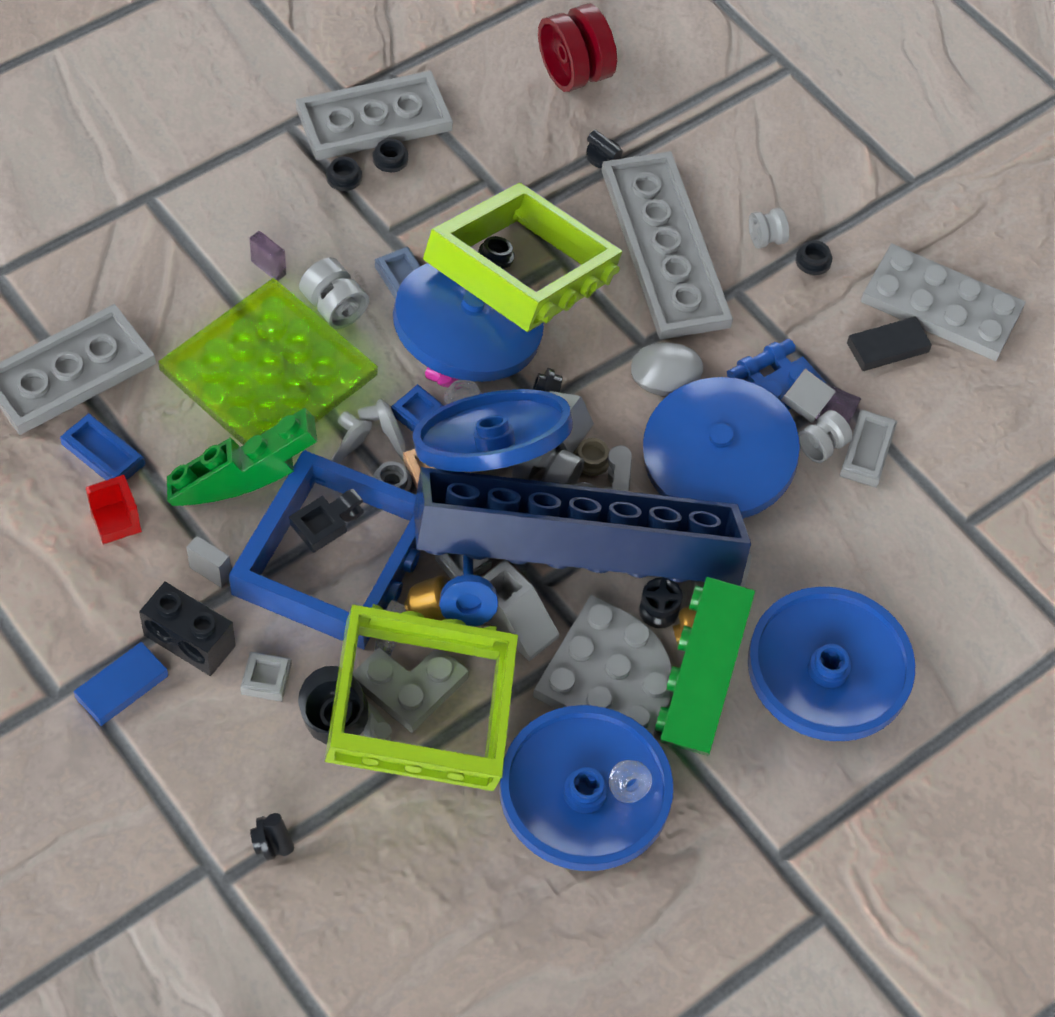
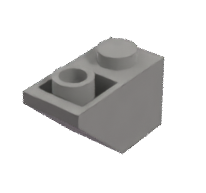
[483,560,559,661]

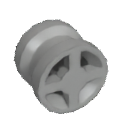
[749,208,789,249]

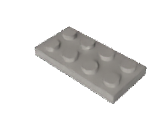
[296,71,453,161]
[861,243,1026,361]
[0,304,156,435]

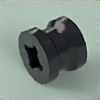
[639,577,683,629]

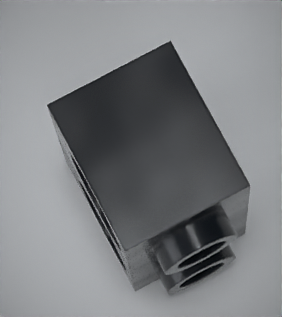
[139,581,236,676]

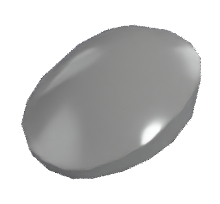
[631,342,703,396]

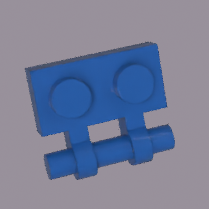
[727,339,826,410]

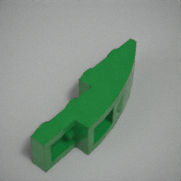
[167,408,317,506]

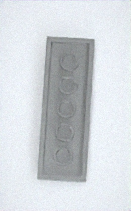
[602,151,733,340]

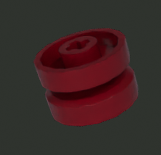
[538,3,617,92]

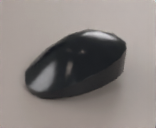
[298,666,369,744]

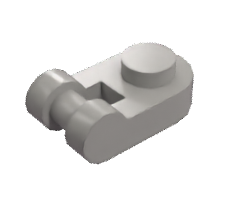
[605,445,632,492]

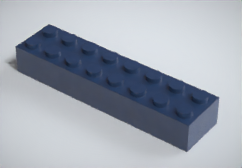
[414,467,751,586]

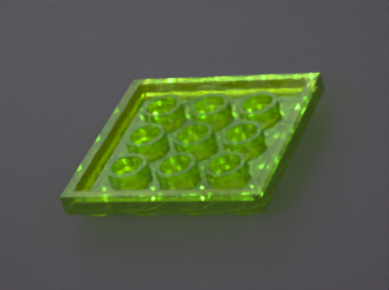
[158,277,378,445]

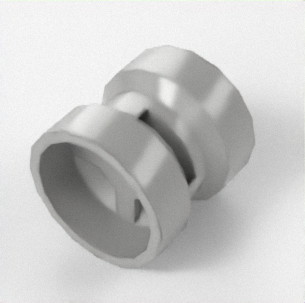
[798,410,852,463]

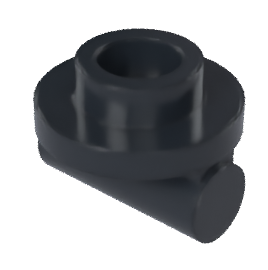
[586,130,623,168]
[250,813,295,861]

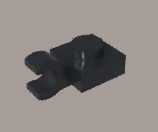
[289,489,364,553]

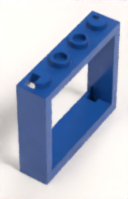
[229,450,420,650]

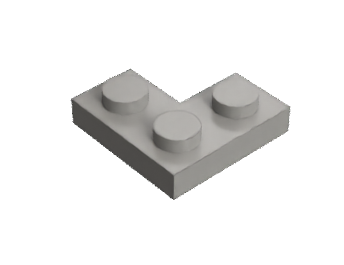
[353,647,469,733]

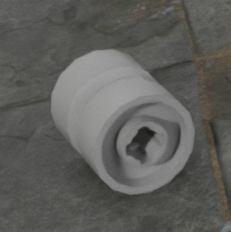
[299,257,369,329]
[512,448,585,485]

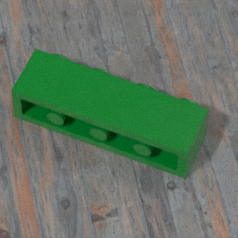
[654,577,756,756]

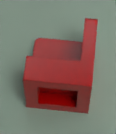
[86,475,142,545]

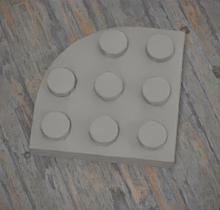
[533,595,672,736]

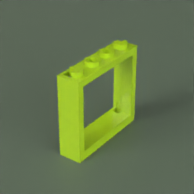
[423,182,623,332]
[325,604,518,791]

